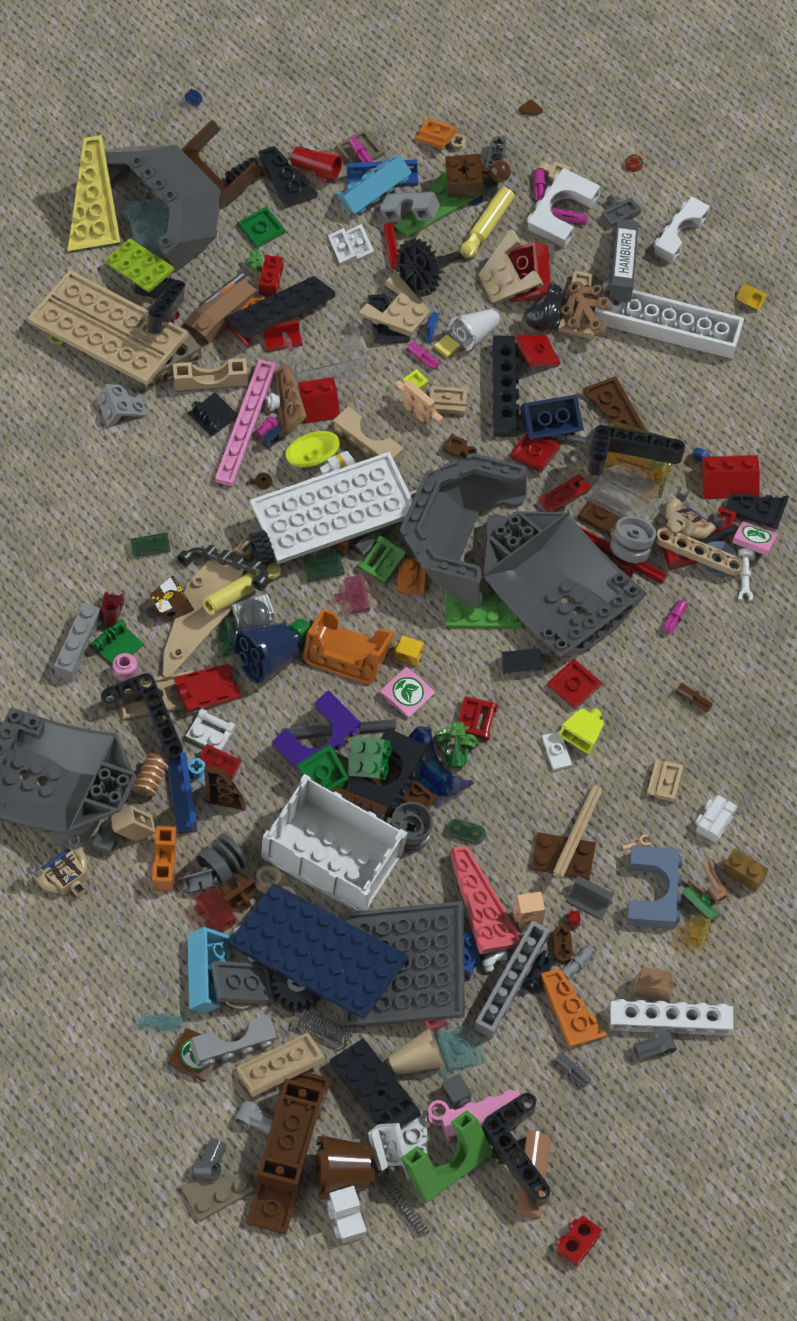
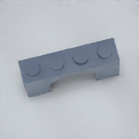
[627,845,682,929]

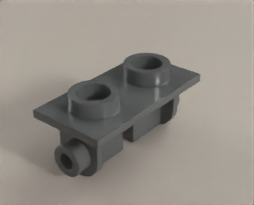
[178,866,221,894]

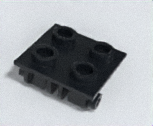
[187,392,238,437]

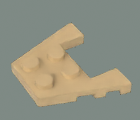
[478,230,544,304]
[357,271,430,336]

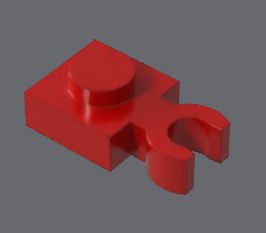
[711,506,737,541]

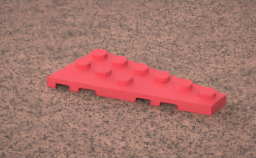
[449,846,522,954]

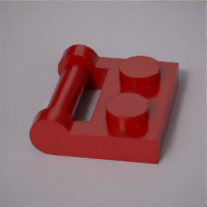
[458,696,498,741]

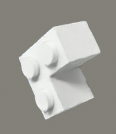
[327,1186,367,1244]

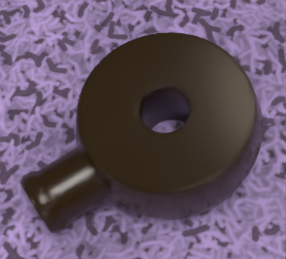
[249,473,272,490]

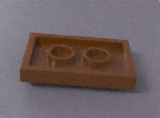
[531,832,596,880]

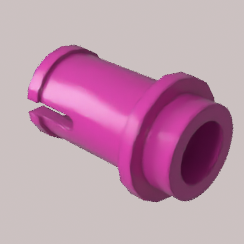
[255,416,279,439]

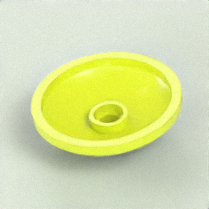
[285,431,340,468]

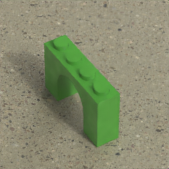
[401,1110,493,1202]

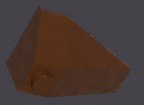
[204,766,246,810]

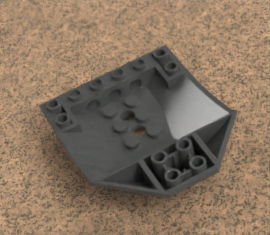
[484,511,646,659]
[0,707,136,833]

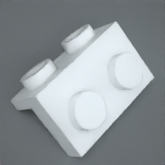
[368,1123,407,1171]

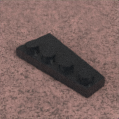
[258,146,318,208]

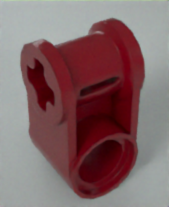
[102,591,125,626]

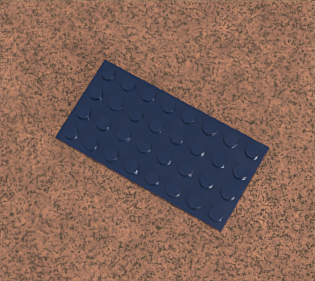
[228,883,408,1020]

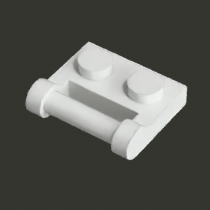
[186,709,236,751]

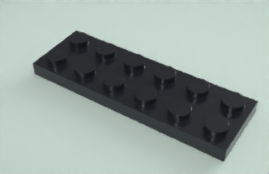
[225,276,335,339]

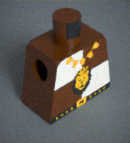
[146,576,194,622]

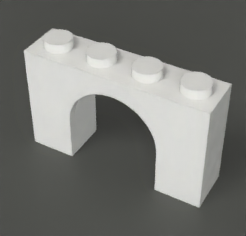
[527,168,600,248]

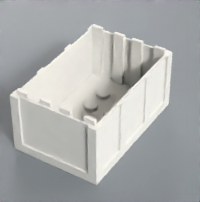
[261,774,407,911]

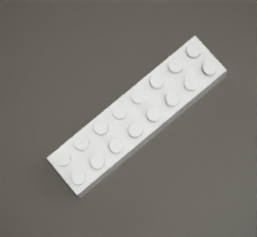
[594,282,744,359]

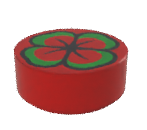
[625,154,643,172]

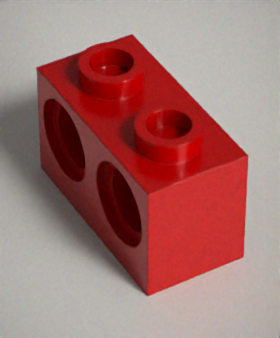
[259,255,284,297]
[556,1215,603,1267]

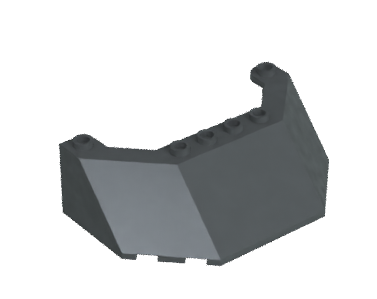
[78,145,221,272]
[400,453,527,609]

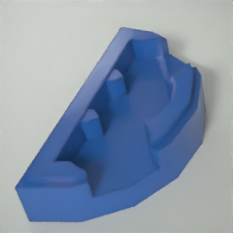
[425,312,440,344]

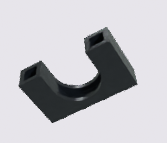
[348,727,431,819]

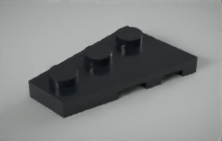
[367,294,411,343]
[725,494,789,529]

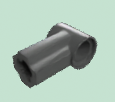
[92,816,120,856]
[633,1030,677,1062]
[193,1138,227,1180]

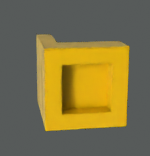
[736,283,768,310]

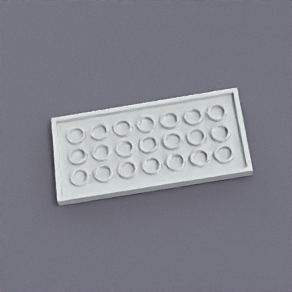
[250,452,413,564]

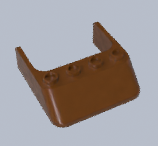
[181,120,262,207]

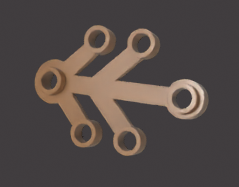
[561,281,611,336]

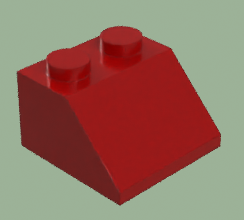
[298,377,340,424]

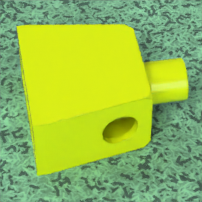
[558,708,604,755]

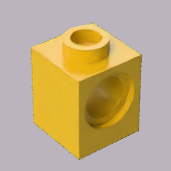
[393,635,424,666]

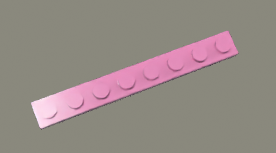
[215,359,276,487]

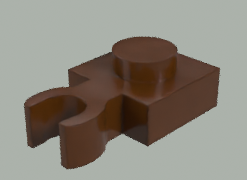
[443,434,477,459]

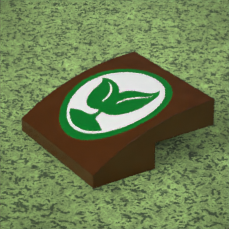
[167,1028,217,1082]

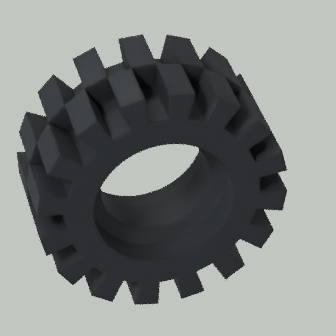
[248,530,275,566]

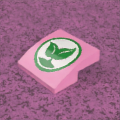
[732,521,778,556]
[379,667,435,719]

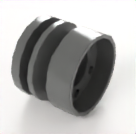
[390,802,433,854]
[195,833,248,887]

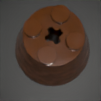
[316,1136,375,1200]

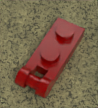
[539,474,592,512]

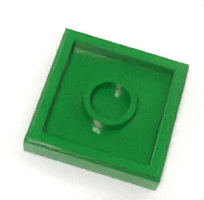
[237,206,286,249]

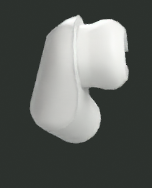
[482,950,507,972]

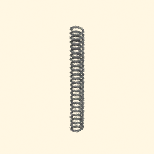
[371,1160,430,1237]

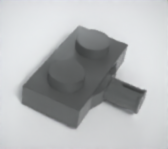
[601,195,641,228]

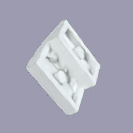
[328,224,376,265]

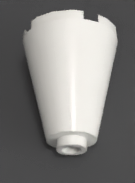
[449,309,500,351]

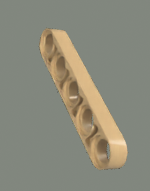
[655,527,743,576]

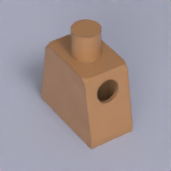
[632,967,673,1003]

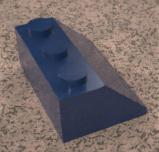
[519,394,584,440]

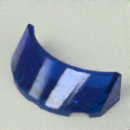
[408,726,474,797]

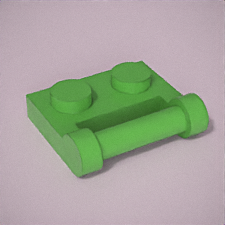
[358,536,407,584]

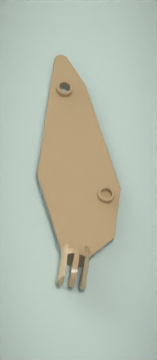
[163,536,253,678]

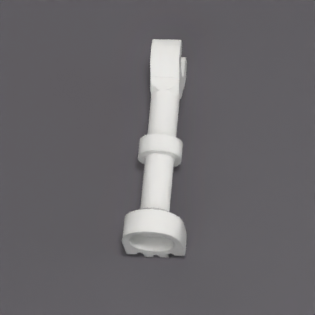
[738,548,755,602]

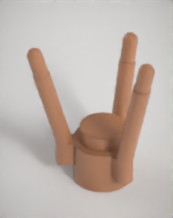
[689,858,728,904]

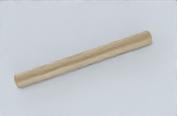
[553,785,602,879]

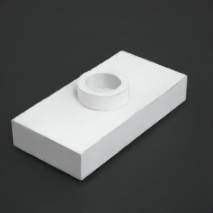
[542,731,572,772]

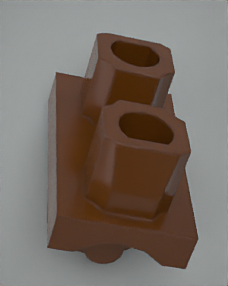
[219,873,256,908]

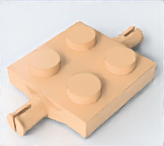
[395,380,444,424]

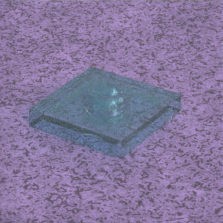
[434,1024,486,1072]

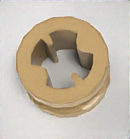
[450,134,466,151]

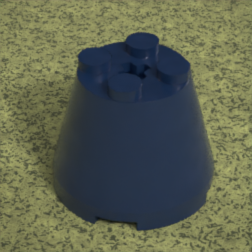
[233,622,300,684]

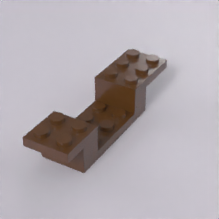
[246,1072,331,1235]

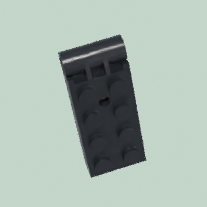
[330,1038,421,1129]

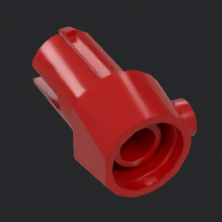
[291,146,342,183]

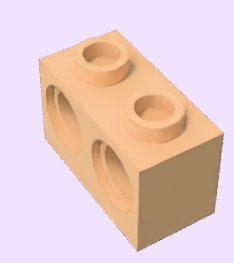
[513,891,545,929]

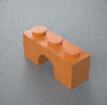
[152,826,177,891]

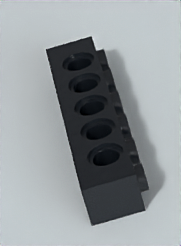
[492,335,520,437]

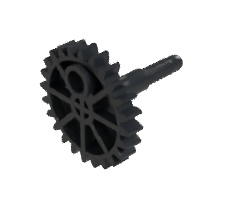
[394,238,461,297]

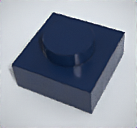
[263,426,282,449]

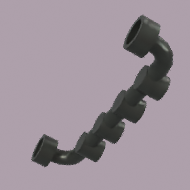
[177,545,269,591]

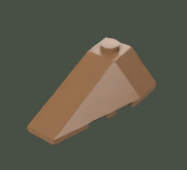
[183,280,257,344]

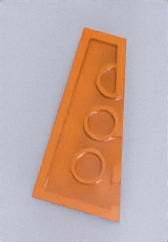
[540,968,607,1049]

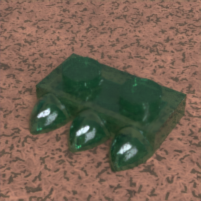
[304,548,345,582]

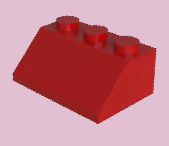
[508,241,551,302]
[700,455,760,499]

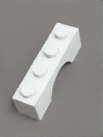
[653,197,710,263]

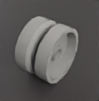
[610,516,656,563]

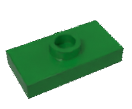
[683,887,721,920]

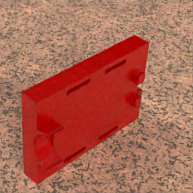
[173,663,242,713]

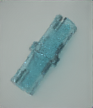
[140,1013,182,1030]

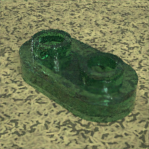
[447,819,486,845]

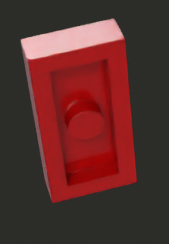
[200,744,242,778]

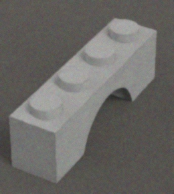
[54,603,102,681]
[189,1014,277,1067]

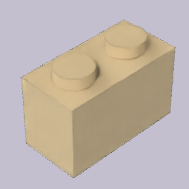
[111,805,156,842]

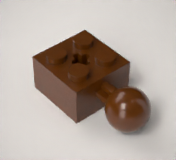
[445,154,511,198]

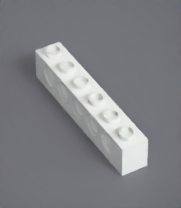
[609,999,733,1036]

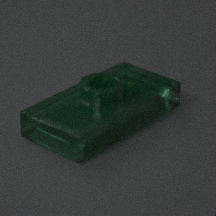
[130,532,171,558]
[217,616,235,658]

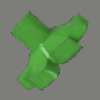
[245,249,263,272]

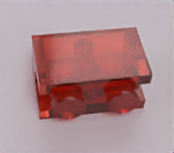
[194,886,237,933]

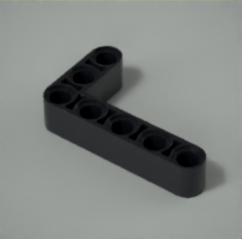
[133,277,186,334]
[587,425,685,476]
[101,673,184,761]
[483,1093,550,1206]

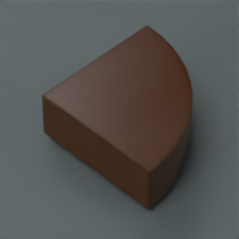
[518,99,543,116]

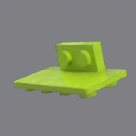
[105,239,174,292]

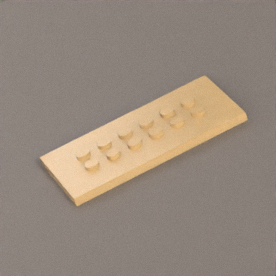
[27,270,189,385]

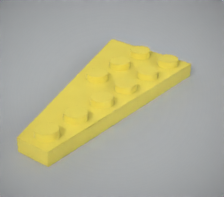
[68,135,120,251]

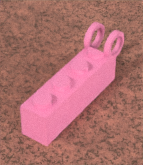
[428,1090,525,1143]

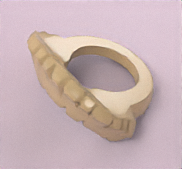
[255,865,287,893]

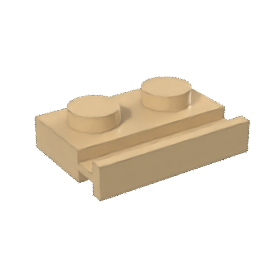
[430,386,467,415]
[646,759,684,803]

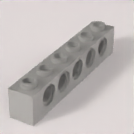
[474,921,550,1039]

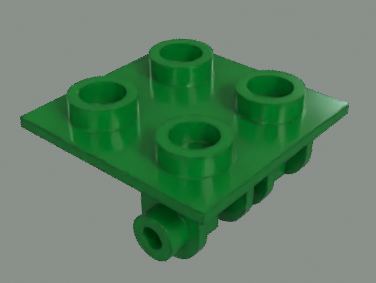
[90,619,144,665]

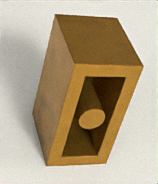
[722,848,769,892]

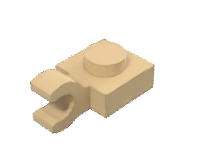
[539,161,571,181]

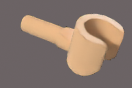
[622,835,651,850]

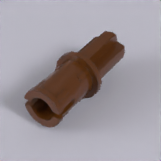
[676,683,713,712]

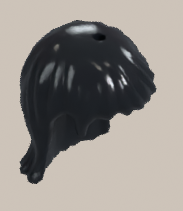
[523,283,565,332]

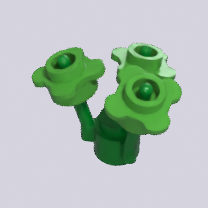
[432,721,479,768]

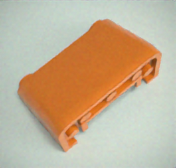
[303,609,394,684]

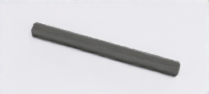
[281,719,396,739]

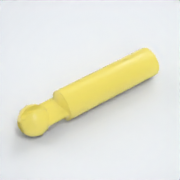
[460,187,515,259]
[202,562,281,615]

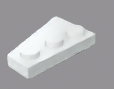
[401,1110,427,1181]

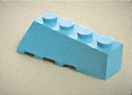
[335,154,412,214]
[188,927,233,1013]

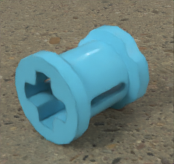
[188,758,205,781]

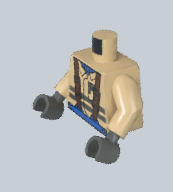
[666,487,725,540]
[27,834,88,897]

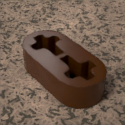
[553,926,573,964]

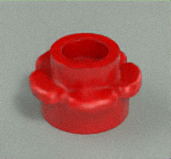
[566,909,581,929]

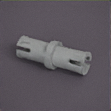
[561,944,596,981]

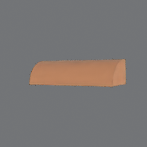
[516,1130,551,1219]

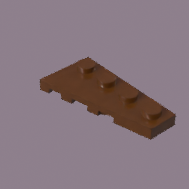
[361,757,436,810]

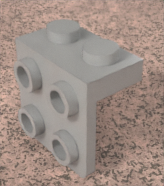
[96,384,147,427]

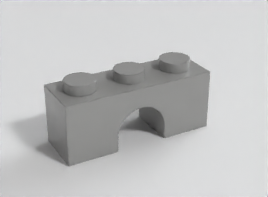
[380,192,440,222]

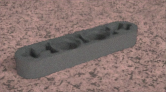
[483,136,506,196]

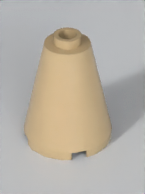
[386,1029,445,1075]

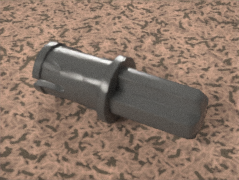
[554,1052,591,1087]

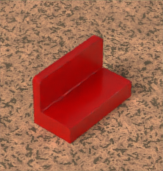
[263,320,303,352]

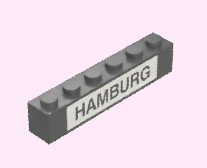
[606,219,639,302]

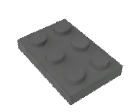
[211,961,275,1004]

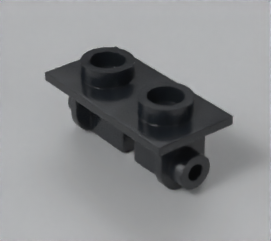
[521,950,555,994]

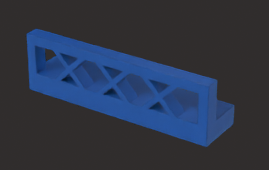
[347,159,418,187]
[167,752,197,834]

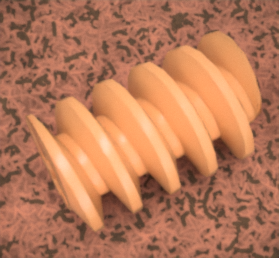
[132,753,168,796]

